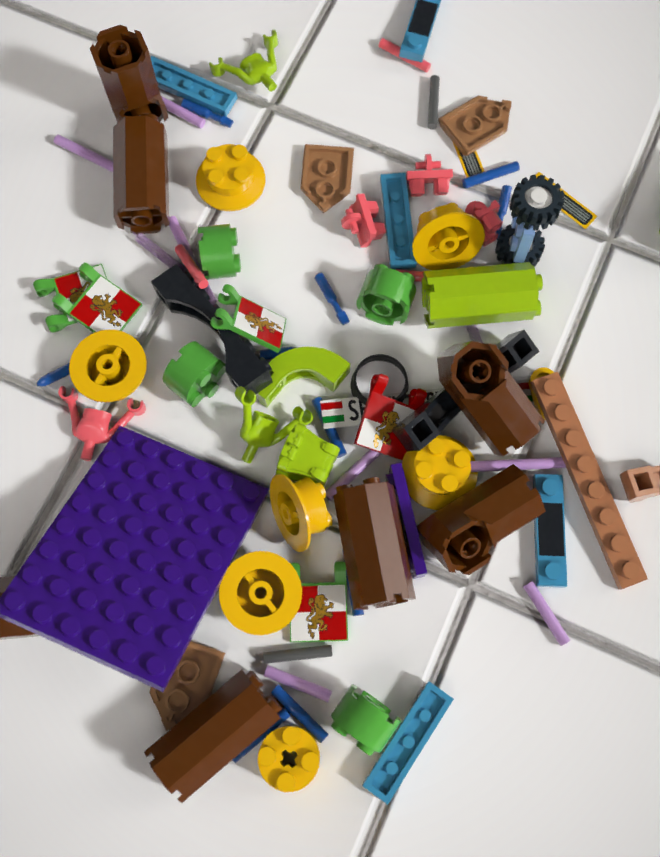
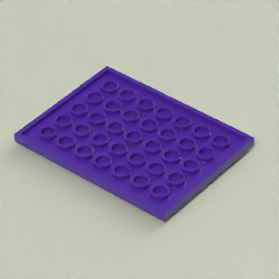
[0,426,269,692]

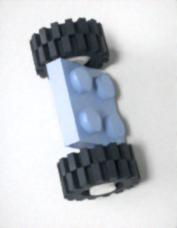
[495,175,565,267]

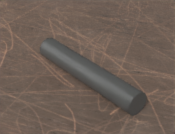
[428,75,440,130]
[263,645,333,664]

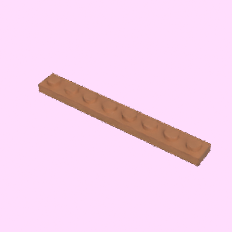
[530,371,648,590]

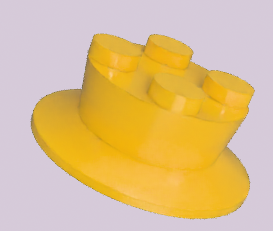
[196,144,266,211]
[412,203,485,270]
[69,330,147,403]
[402,435,478,510]
[270,474,332,552]
[219,551,302,635]

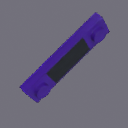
[385,462,427,579]

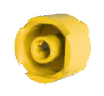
[258,725,320,793]

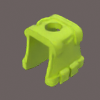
[275,423,340,486]

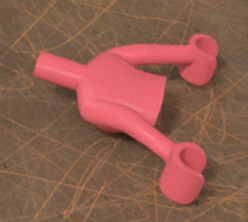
[58,386,146,461]

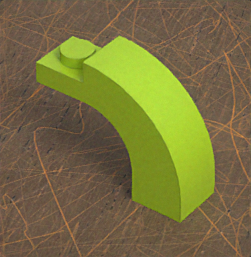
[257,347,350,408]

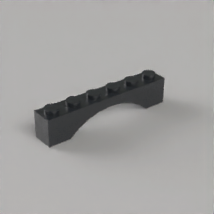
[150,264,273,397]
[392,330,540,452]

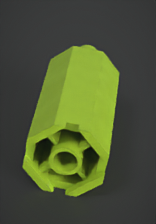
[421,262,543,329]

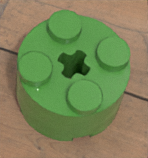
[198,224,241,280]
[356,264,416,325]
[162,341,226,407]
[331,684,401,756]

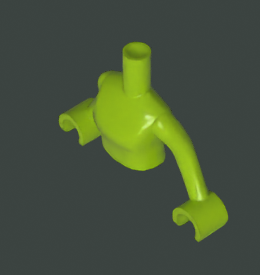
[209,29,278,92]
[235,386,313,463]

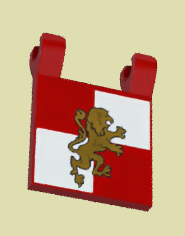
[354,374,427,461]

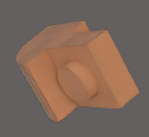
[619,465,660,503]

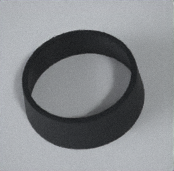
[350,354,409,405]

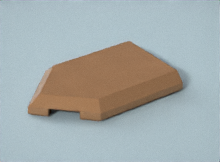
[438,95,512,156]
[300,144,354,213]
[149,641,226,731]

